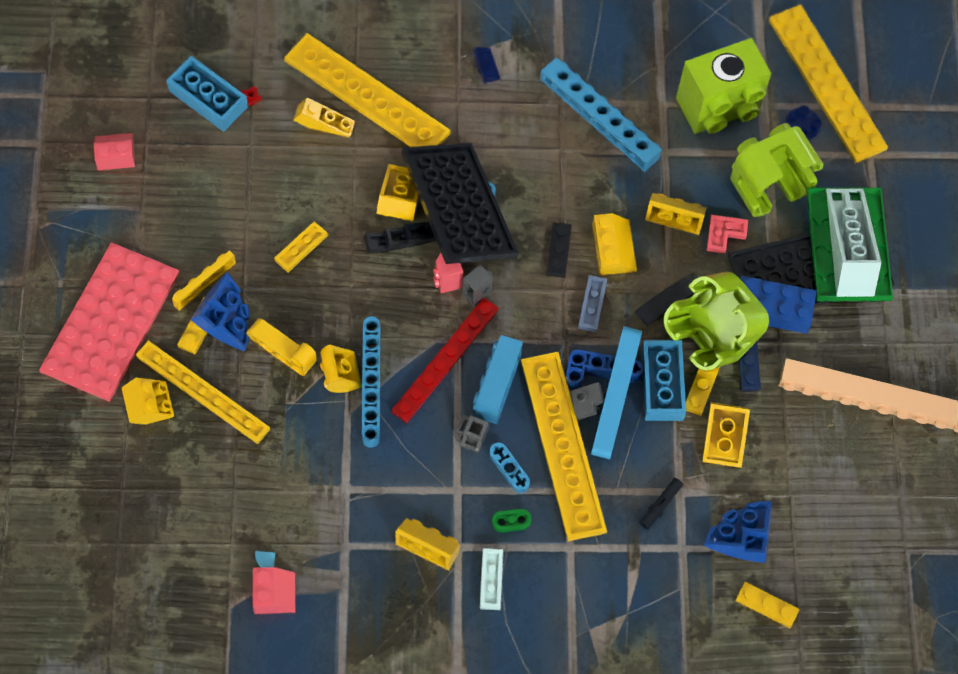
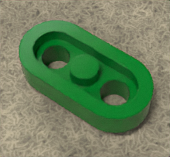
[492,509,532,533]

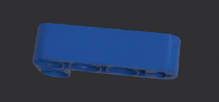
[566,350,644,390]

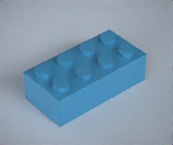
[167,56,248,132]
[473,335,523,424]
[641,340,686,421]

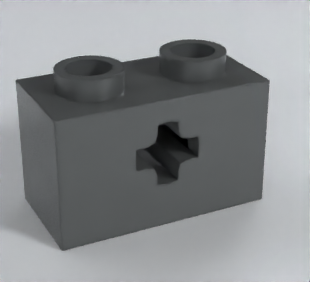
[462,265,493,307]

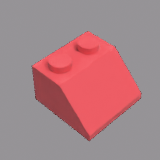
[94,133,135,170]
[433,253,463,293]
[253,567,295,614]

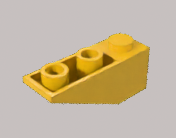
[293,98,355,137]

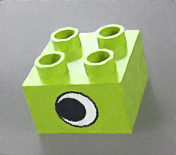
[676,38,771,134]

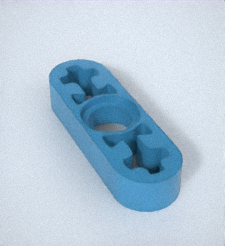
[489,443,530,493]

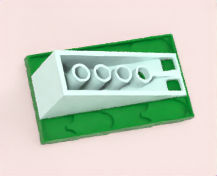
[807,188,893,301]

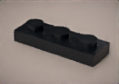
[547,222,572,278]

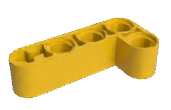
[246,318,317,376]

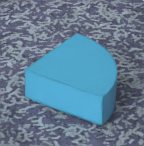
[255,551,276,568]

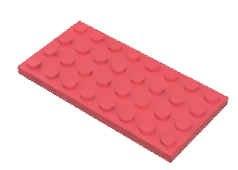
[39,242,180,402]

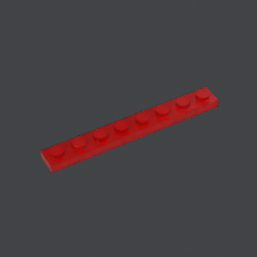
[391,298,499,424]

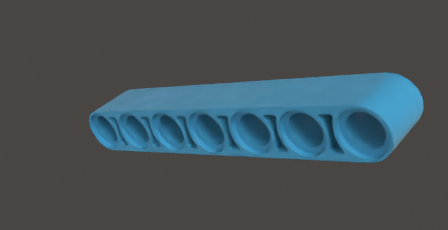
[362,316,380,448]
[591,326,642,460]

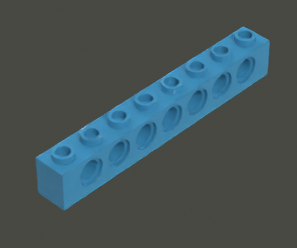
[540,57,662,172]

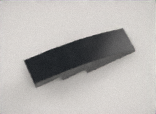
[364,222,436,254]
[634,272,698,326]

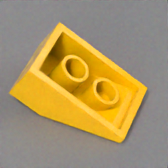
[377,164,419,221]
[702,402,750,468]

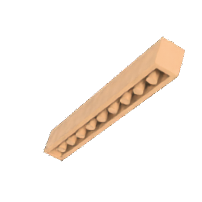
[779,358,958,433]

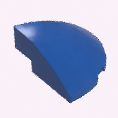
[191,273,250,351]
[705,501,772,563]

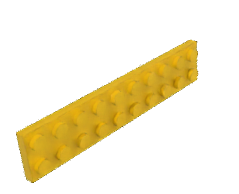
[769,4,888,163]
[284,33,451,147]
[521,352,607,541]

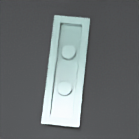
[480,548,503,610]

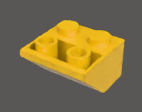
[121,378,174,424]

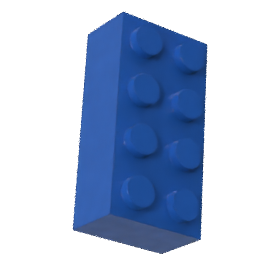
[740,276,817,334]

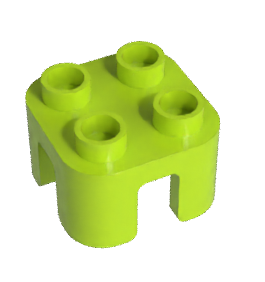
[730,123,824,217]
[664,272,769,370]

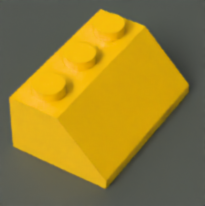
[645,193,707,235]
[592,213,637,275]
[396,518,460,571]

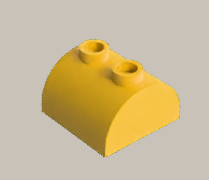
[320,344,362,393]

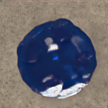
[785,105,822,140]

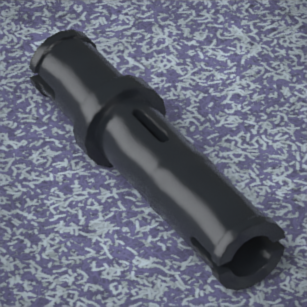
[639,478,684,530]

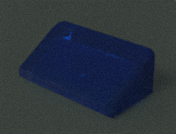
[473,47,501,84]

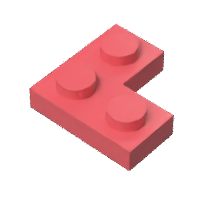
[707,215,748,254]

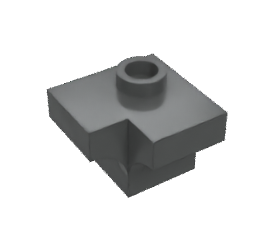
[571,382,604,420]
[455,415,490,454]

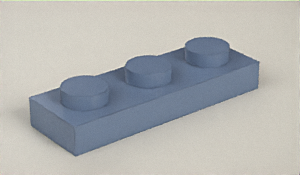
[578,275,607,332]

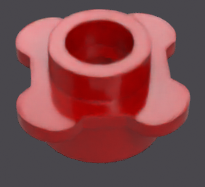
[241,86,262,105]

